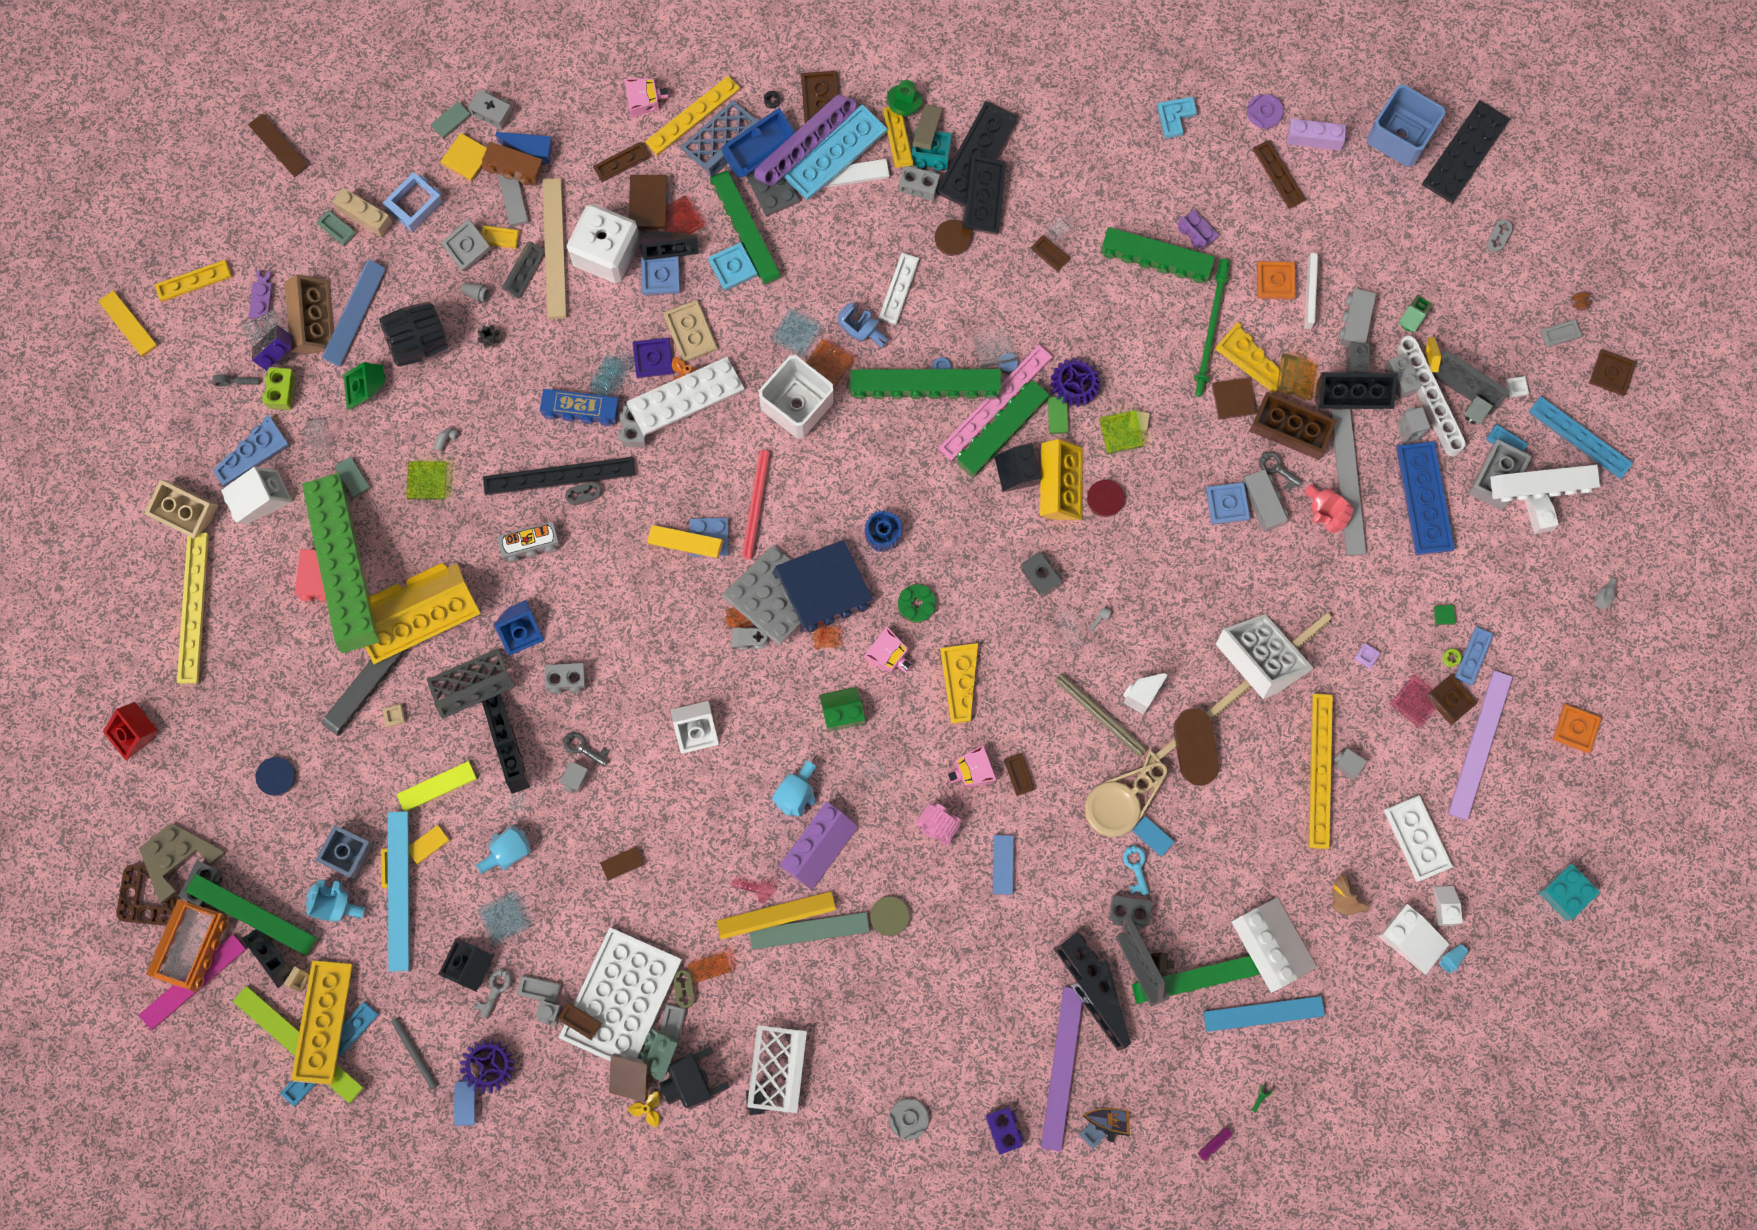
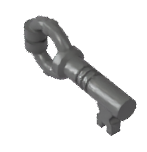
[1259,452,1303,492]
[562,733,610,767]

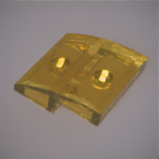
[1277,353,1317,401]

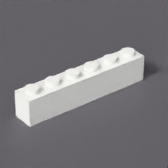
[1490,465,1600,502]

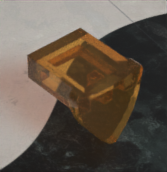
[813,628,838,650]

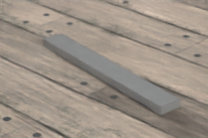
[1330,409,1366,556]

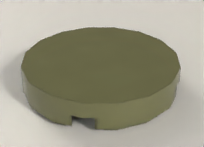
[870,896,909,936]

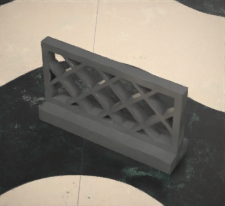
[1432,350,1510,414]
[427,648,514,719]
[1116,915,1169,1007]

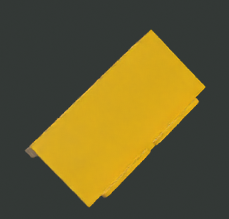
[365,563,480,664]

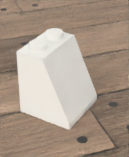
[221,467,293,524]

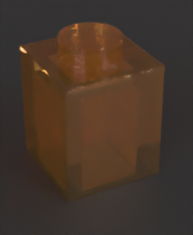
[724,607,753,629]

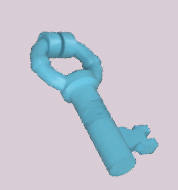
[1123,845,1149,896]

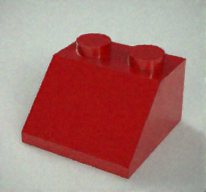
[103,702,158,761]

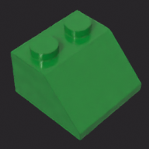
[819,687,865,732]

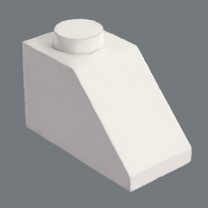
[1433,886,1463,926]

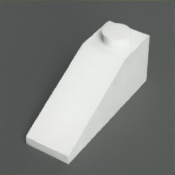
[1525,494,1559,534]

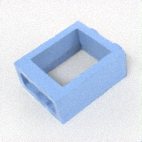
[383,172,443,232]

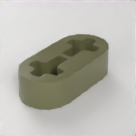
[673,970,695,1008]

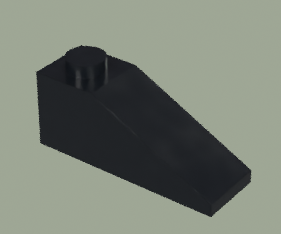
[639,231,699,261]
[242,929,291,988]

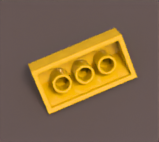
[1040,439,1083,520]

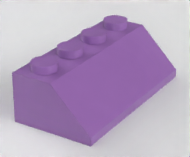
[780,801,858,890]

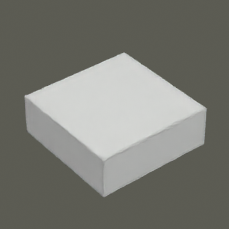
[1506,376,1529,398]

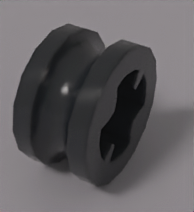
[764,91,780,109]

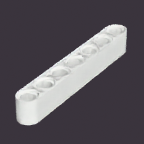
[1397,336,1465,456]

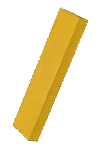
[883,107,913,168]
[154,259,232,302]
[98,290,158,357]
[647,525,723,559]

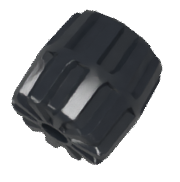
[380,302,448,367]

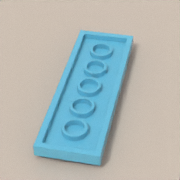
[783,104,887,201]

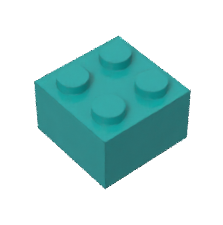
[1538,863,1600,921]

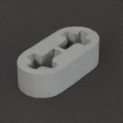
[1486,220,1512,253]

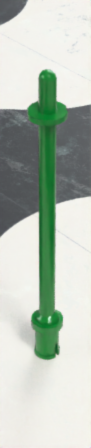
[1194,259,1231,397]

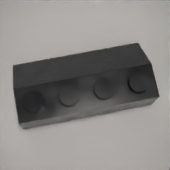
[1315,372,1398,409]

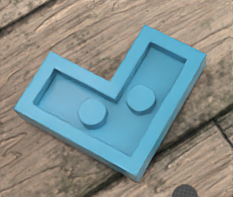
[1157,97,1197,139]

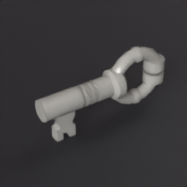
[473,968,511,1019]

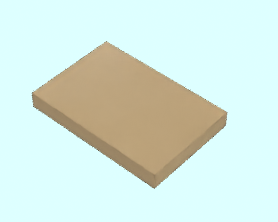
[663,300,718,363]

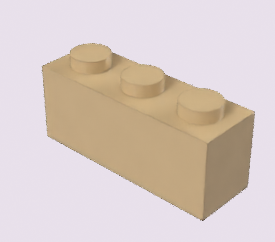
[333,188,393,237]

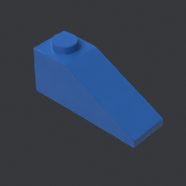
[495,132,553,165]

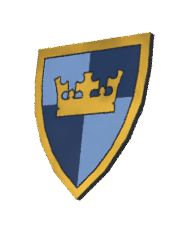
[1083,1108,1130,1142]

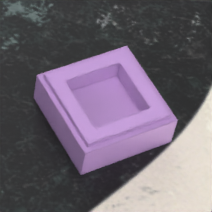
[1354,643,1381,669]

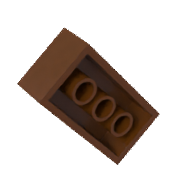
[1249,392,1337,460]

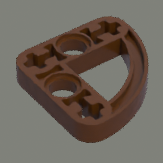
[116,864,176,926]

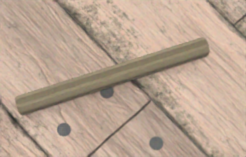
[1055,673,1147,757]

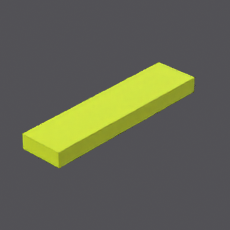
[397,761,477,812]

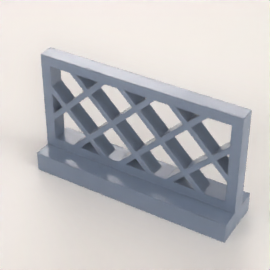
[681,100,760,177]

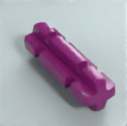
[1198,1128,1232,1161]

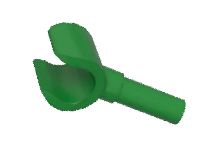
[1252,1085,1272,1113]

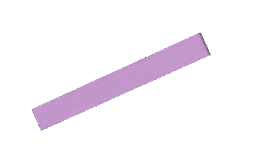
[1448,670,1512,821]

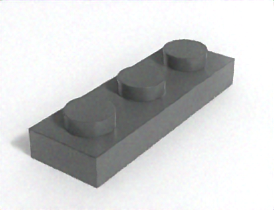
[502,241,545,299]

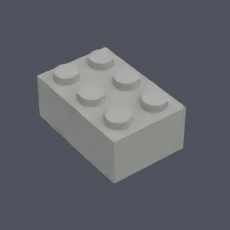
[1468,439,1532,511]

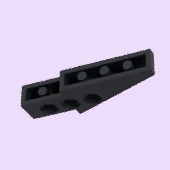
[482,693,530,794]
[1053,932,1131,1051]

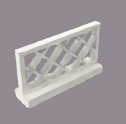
[747,1025,807,1113]

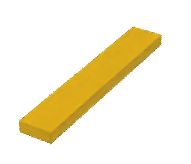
[716,891,836,940]

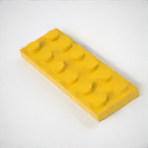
[291,961,353,1085]

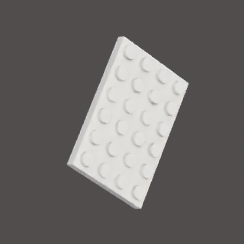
[559,928,682,1062]

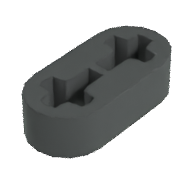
[565,482,601,506]

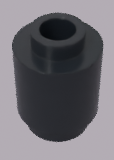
[745,1085,767,1115]

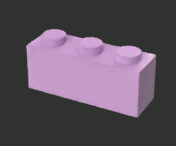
[1286,119,1346,150]

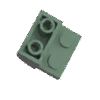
[638,1028,679,1081]

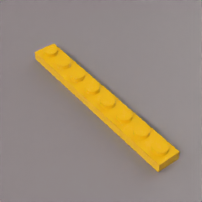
[1308,694,1333,850]

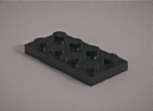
[962,155,1006,235]

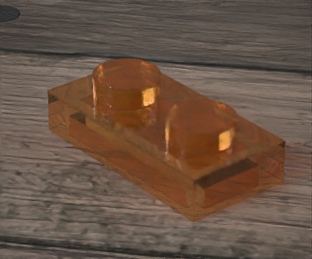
[687,953,731,984]

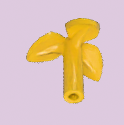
[628,1091,660,1127]

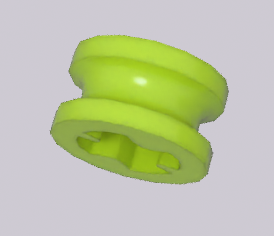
[1442,649,1461,667]

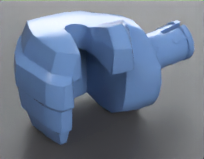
[838,303,888,348]

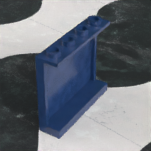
[772,540,873,633]

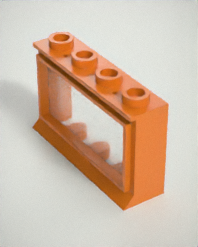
[146,899,229,993]

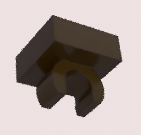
[1151,952,1175,974]

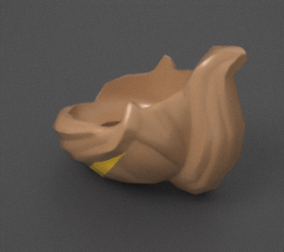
[1332,874,1369,915]

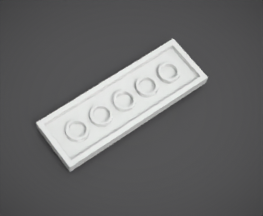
[627,357,744,436]

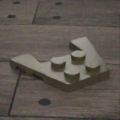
[139,823,224,905]

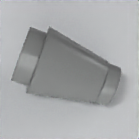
[461,283,490,303]

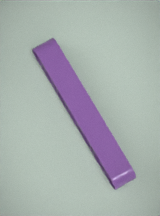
[754,95,856,185]

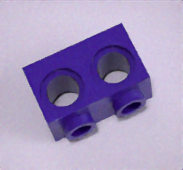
[985,1107,1024,1155]

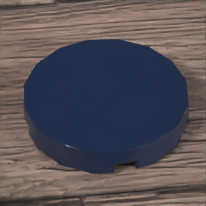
[256,757,296,796]

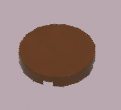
[935,220,971,256]

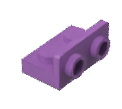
[1177,209,1219,251]

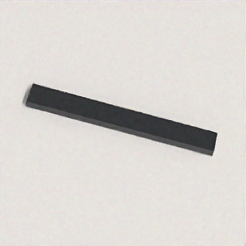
[483,457,636,496]

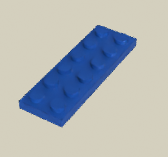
[1396,441,1455,556]

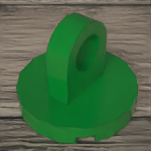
[886,80,923,116]

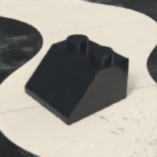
[994,443,1041,492]
[438,938,494,992]

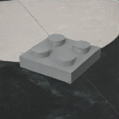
[441,219,492,272]

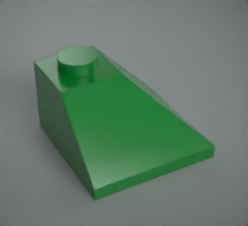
[343,362,385,410]

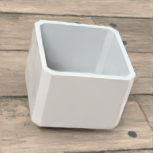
[567,203,640,283]
[759,355,834,439]

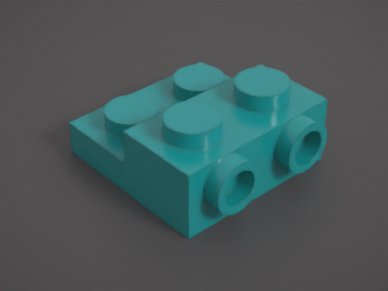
[912,129,952,171]

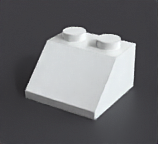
[1123,673,1167,714]
[671,701,719,754]

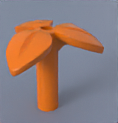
[672,357,698,381]

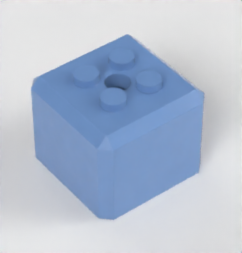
[1366,84,1446,167]

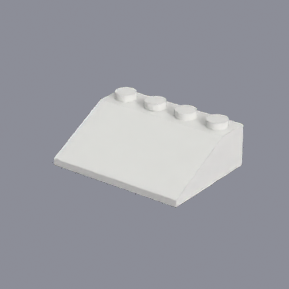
[1216,614,1313,699]
[1232,897,1317,993]

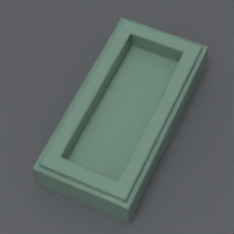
[431,102,471,139]
[316,210,357,246]
[335,457,371,498]

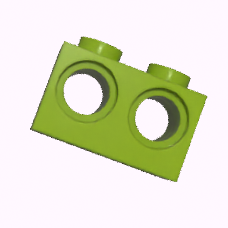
[262,367,295,410]

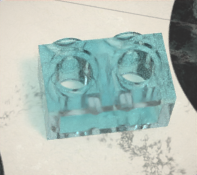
[589,354,625,397]

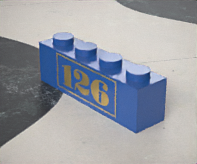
[540,389,620,426]

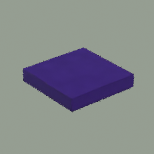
[632,338,674,378]

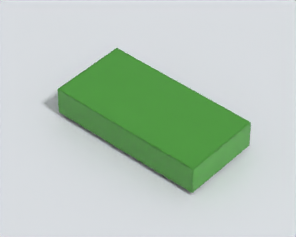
[1047,397,1068,434]

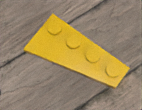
[1215,321,1287,394]
[940,643,978,725]

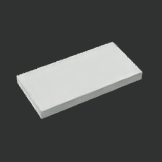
[1383,795,1453,882]

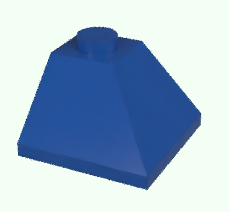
[494,600,544,656]

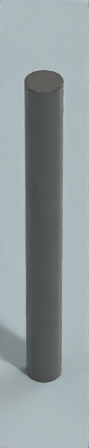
[391,1017,438,1090]

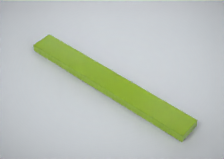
[232,986,364,1104]

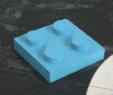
[708,242,757,291]

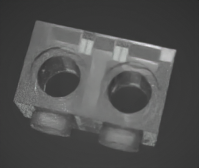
[241,309,289,347]

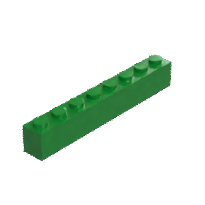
[850,369,1001,399]

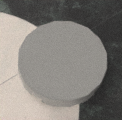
[889,1098,929,1140]

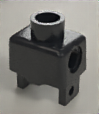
[659,1047,730,1109]

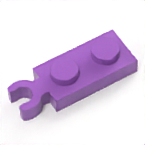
[249,270,273,320]

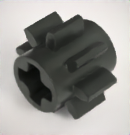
[477,324,500,348]

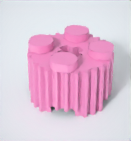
[915,803,962,846]

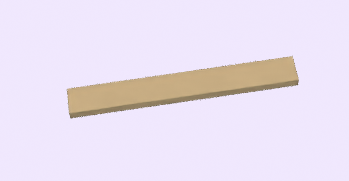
[543,178,567,319]

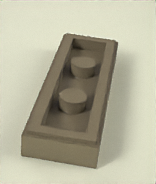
[913,105,942,150]

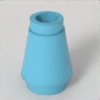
[1439,944,1468,973]

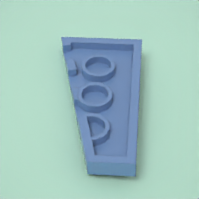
[213,415,289,487]

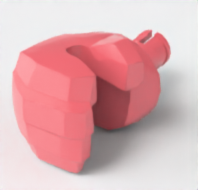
[1305,484,1354,534]

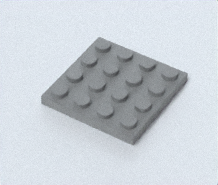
[722,545,801,646]

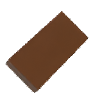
[1031,235,1070,272]
[1004,753,1035,796]
[600,847,644,881]
[557,1002,603,1041]

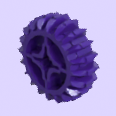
[1050,357,1101,408]
[460,1039,515,1094]

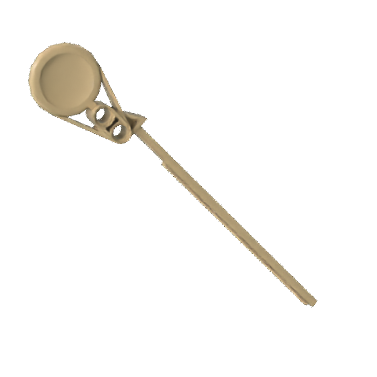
[1084,613,1332,838]

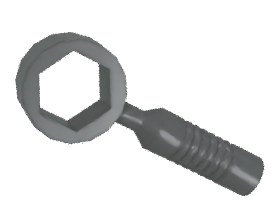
[212,374,259,387]

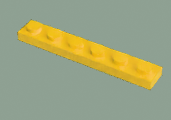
[645,76,740,156]

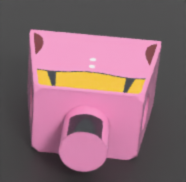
[624,79,668,118]
[864,627,912,674]
[947,745,996,788]

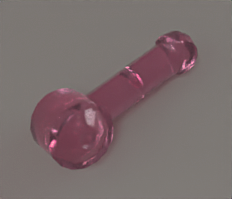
[731,879,772,904]

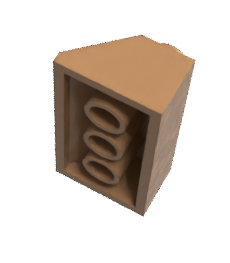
[285,274,333,354]

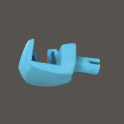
[772,760,817,817]
[475,825,531,874]
[305,880,365,922]

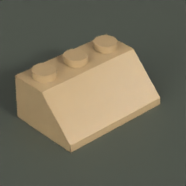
[144,479,219,538]

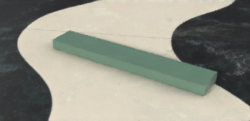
[749,912,869,950]

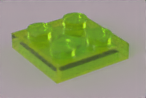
[1099,410,1144,455]
[406,461,447,500]

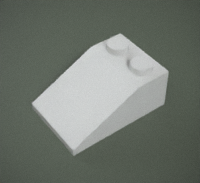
[1378,904,1449,975]

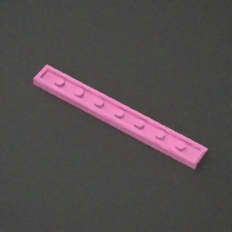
[938,344,1053,461]

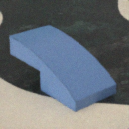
[454,1081,476,1126]

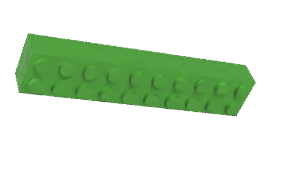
[302,473,380,653]

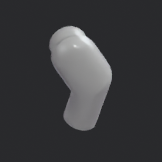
[433,427,458,451]

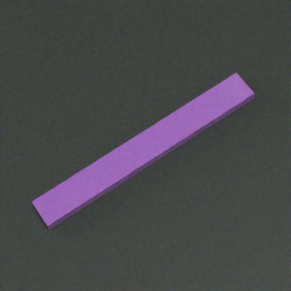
[1041,987,1082,1152]

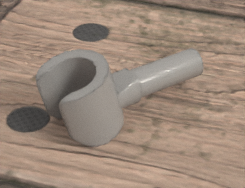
[1089,608,1111,631]

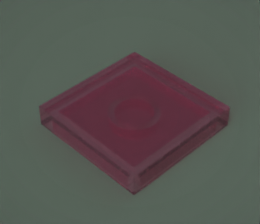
[1389,674,1436,729]

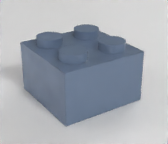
[315,825,374,880]

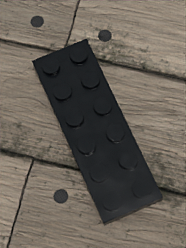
[1421,100,1510,204]
[936,101,1018,207]

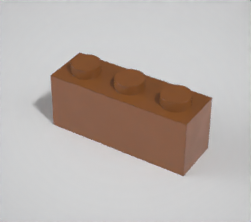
[482,142,543,186]

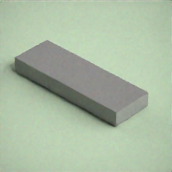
[498,175,528,227]

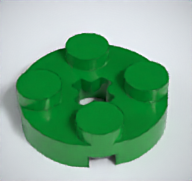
[898,584,936,623]

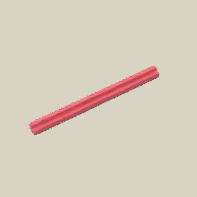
[742,450,770,559]

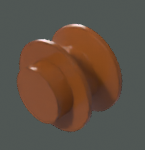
[1571,292,1591,311]

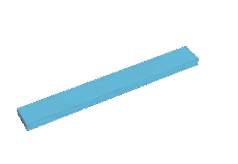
[388,811,410,972]

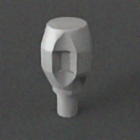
[1595,578,1617,609]

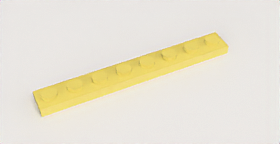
[177,533,209,684]

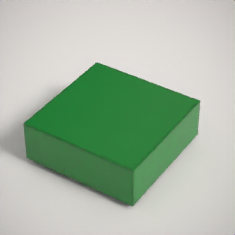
[1433,605,1456,626]

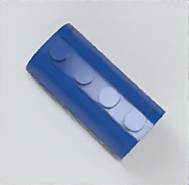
[721,107,795,178]

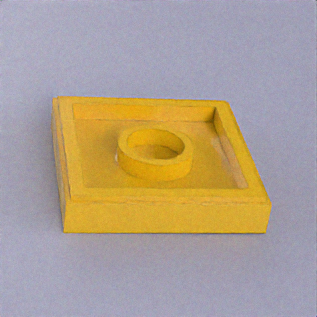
[440,133,487,182]

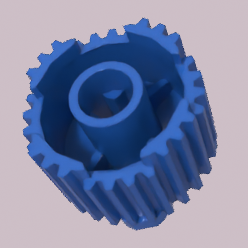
[864,510,903,552]

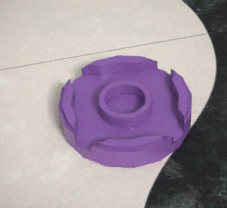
[1247,94,1283,129]

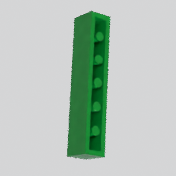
[1100,227,1215,283]
[957,380,1049,479]

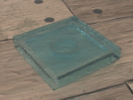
[771,308,822,358]
[477,892,530,945]

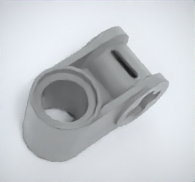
[731,628,769,650]

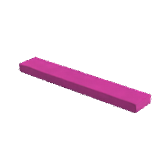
[139,934,247,1030]

